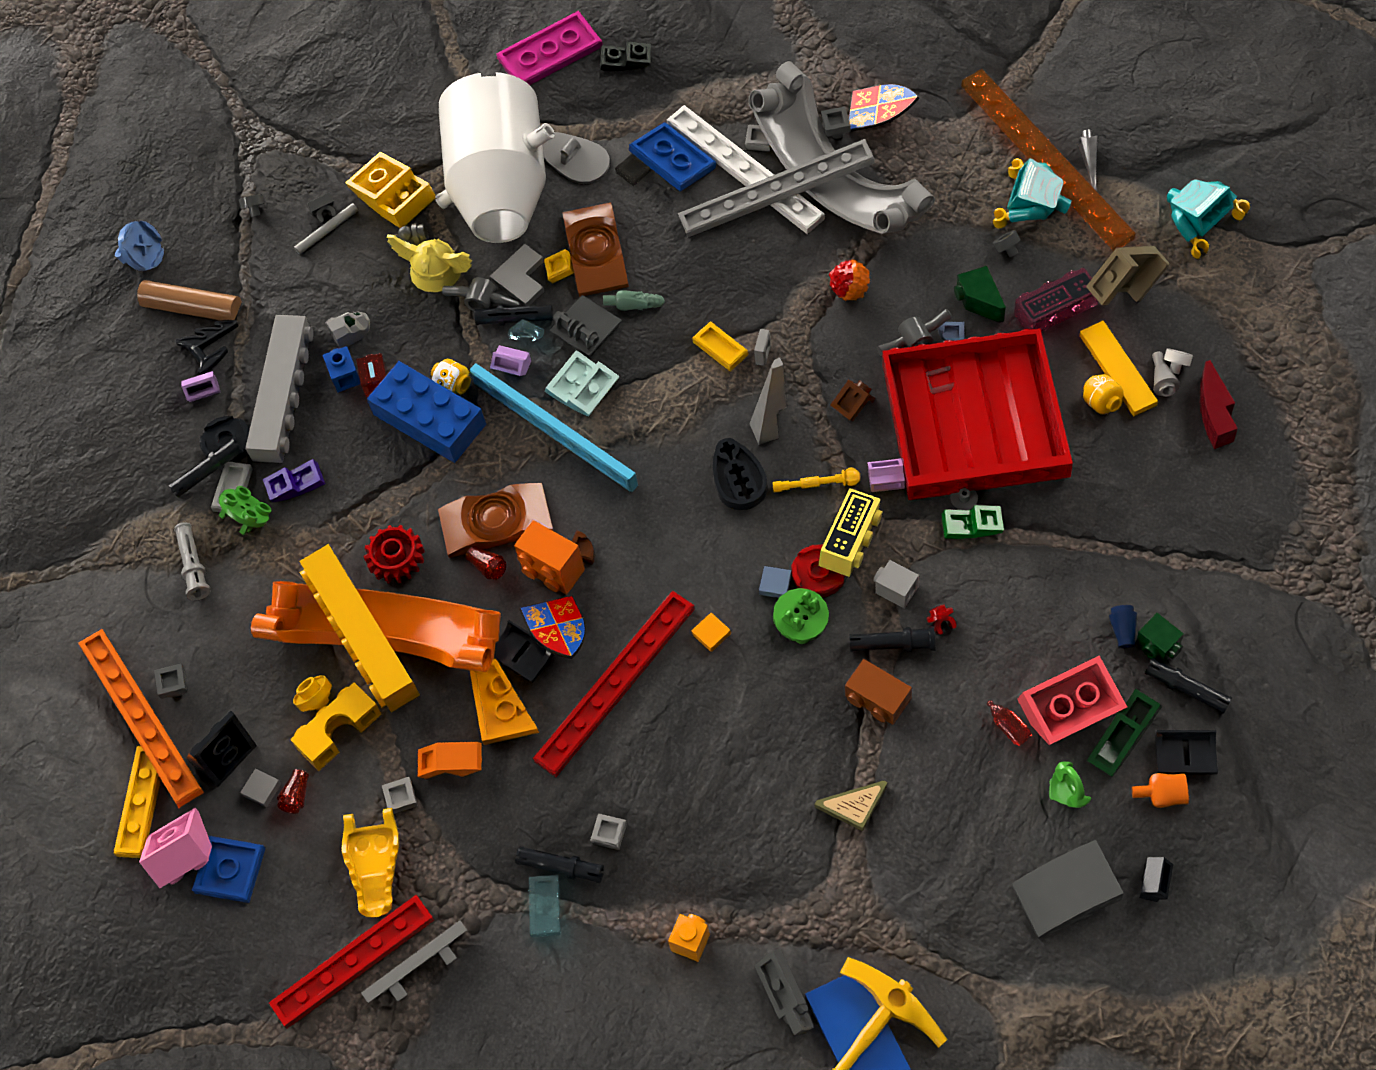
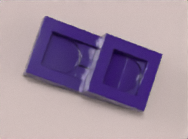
[263,459,325,503]

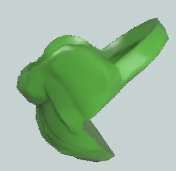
[1049,762,1091,808]

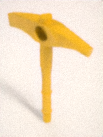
[832,957,948,1070]

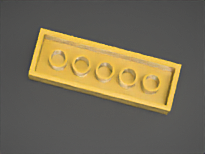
[299,544,420,712]

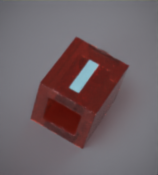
[356,353,388,398]

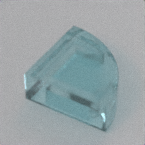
[508,320,544,341]

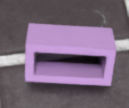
[490,345,531,376]
[181,371,220,402]
[868,459,905,492]

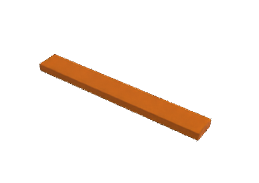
[78,629,204,808]

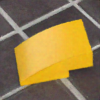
[345,152,435,228]

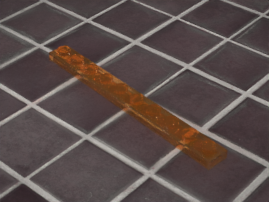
[962,69,1136,251]

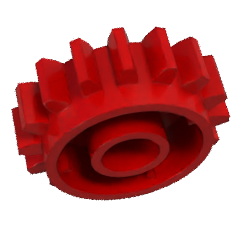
[364,525,425,583]

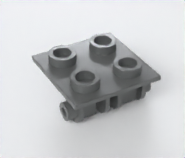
[550,295,622,357]

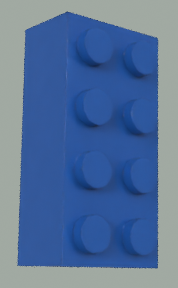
[367,361,486,463]

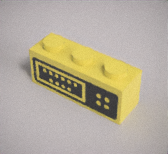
[818,488,883,577]

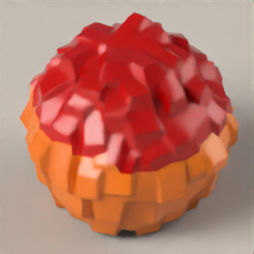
[829,260,870,301]

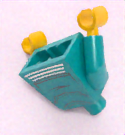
[993,158,1072,228]
[1167,180,1250,259]

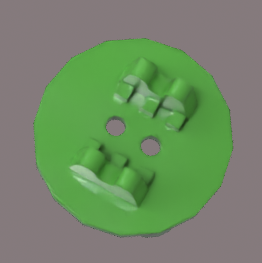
[219,486,271,535]
[773,588,829,644]

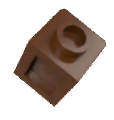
[830,379,876,422]

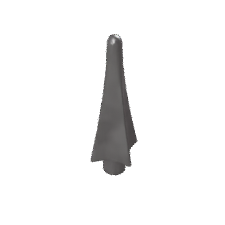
[1078,129,1098,193]

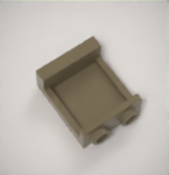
[1086,246,1169,305]

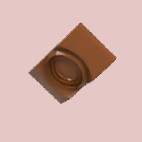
[562,202,629,297]
[438,483,554,558]

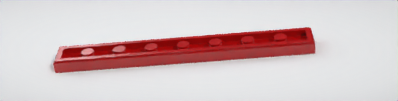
[533,590,695,777]

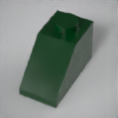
[954,266,1006,323]

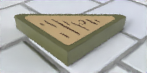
[815,781,887,831]

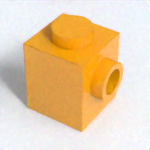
[668,914,710,962]

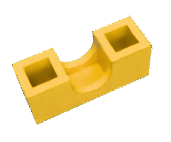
[290,682,382,771]

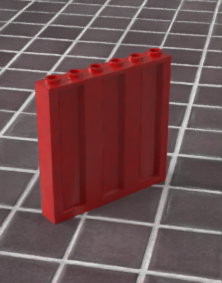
[882,329,1073,500]

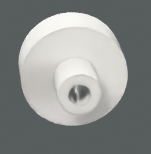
[1164,348,1193,374]

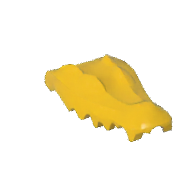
[342,808,399,917]

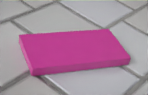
[496,11,603,85]

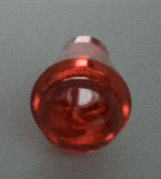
[466,546,507,580]
[277,769,309,814]

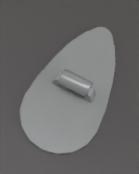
[542,132,610,184]

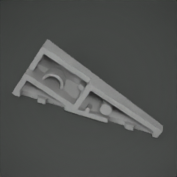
[750,358,786,445]

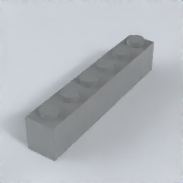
[245,315,313,463]

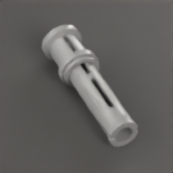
[174,522,211,600]

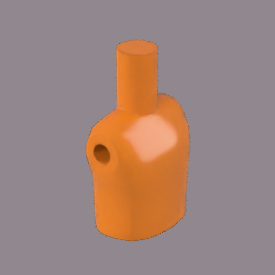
[1132,773,1189,808]

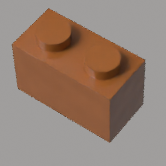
[845,659,912,725]

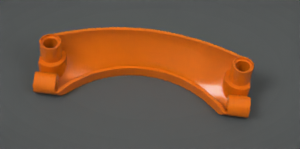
[251,581,501,673]

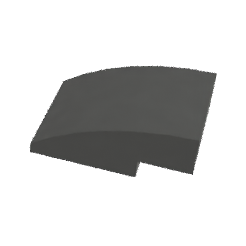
[1012,840,1124,939]

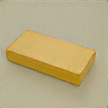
[692,321,748,372]

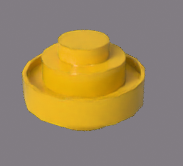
[293,675,332,712]

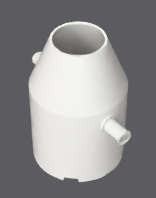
[435,73,555,243]

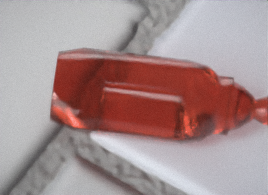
[987,700,1032,746]

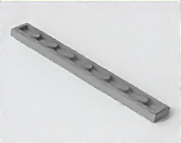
[678,139,875,237]

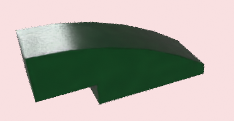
[1087,689,1162,777]

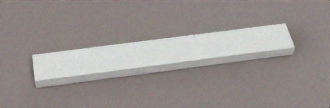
[667,105,825,234]

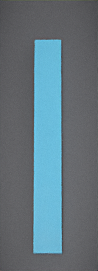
[470,363,638,492]

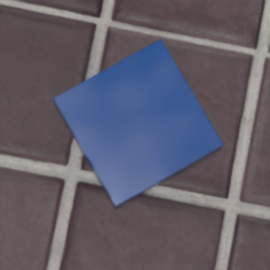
[192,836,266,903]

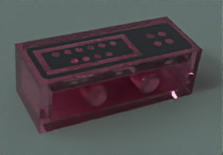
[1014,267,1099,332]

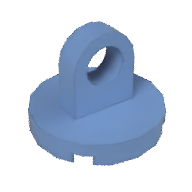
[115,221,164,271]

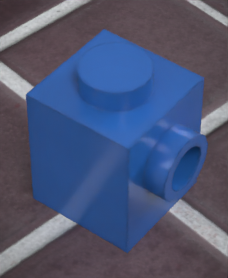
[323,346,362,393]

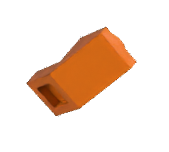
[418,742,482,779]

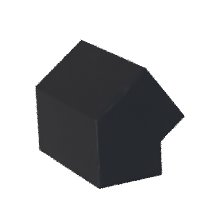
[1139,857,1173,902]

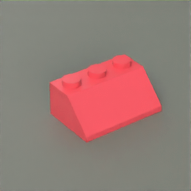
[1017,655,1127,745]

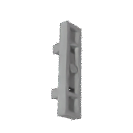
[361,920,467,1003]

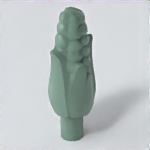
[603,290,665,311]

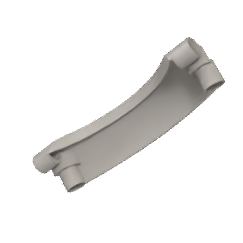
[749,61,935,234]

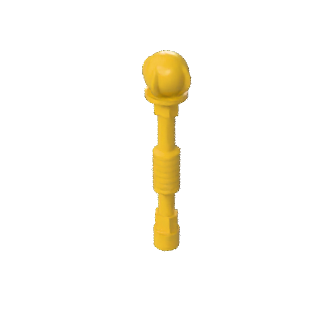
[773,467,861,493]

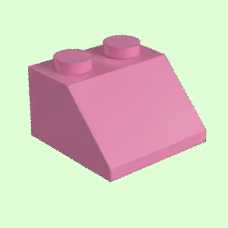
[139,807,212,888]

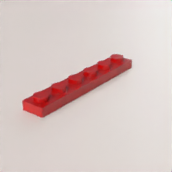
[269,895,434,1029]

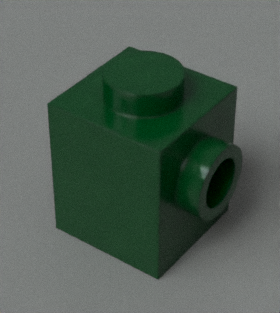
[1136,613,1184,663]

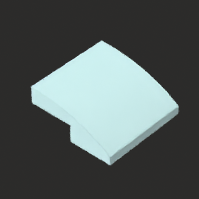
[545,350,619,417]

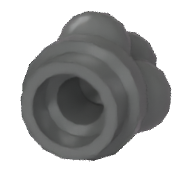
[388,223,430,248]

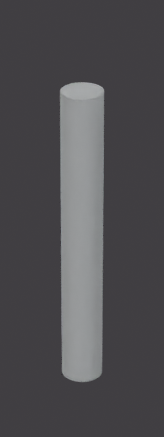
[294,203,358,255]

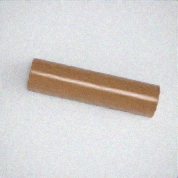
[137,280,242,320]

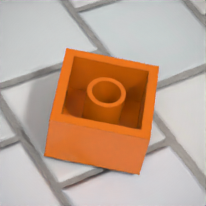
[514,520,585,595]

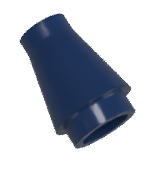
[1109,605,1137,649]

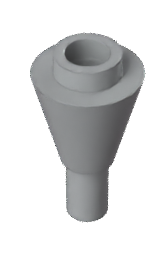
[1152,351,1180,397]

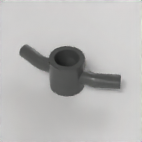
[442,277,519,311]
[877,309,953,356]

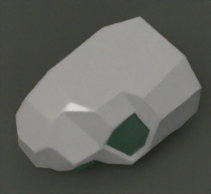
[325,311,370,348]

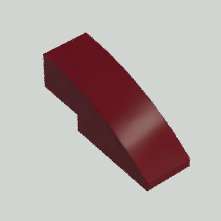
[1200,360,1238,449]

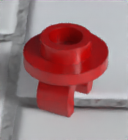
[926,605,956,635]

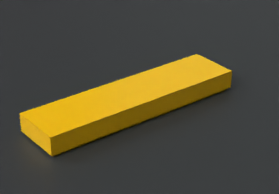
[1080,321,1158,417]
[113,746,161,858]

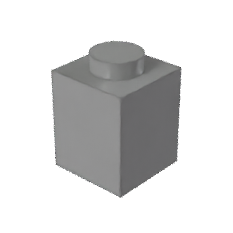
[874,560,919,609]

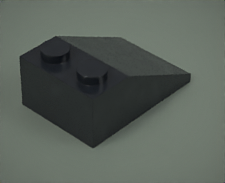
[186,711,257,787]

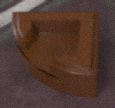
[572,530,595,564]

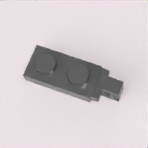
[755,949,814,1036]

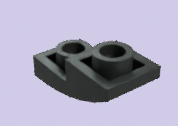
[600,41,651,71]

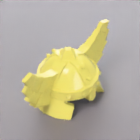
[387,235,472,292]

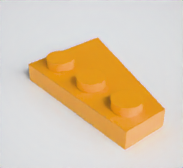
[470,659,539,745]

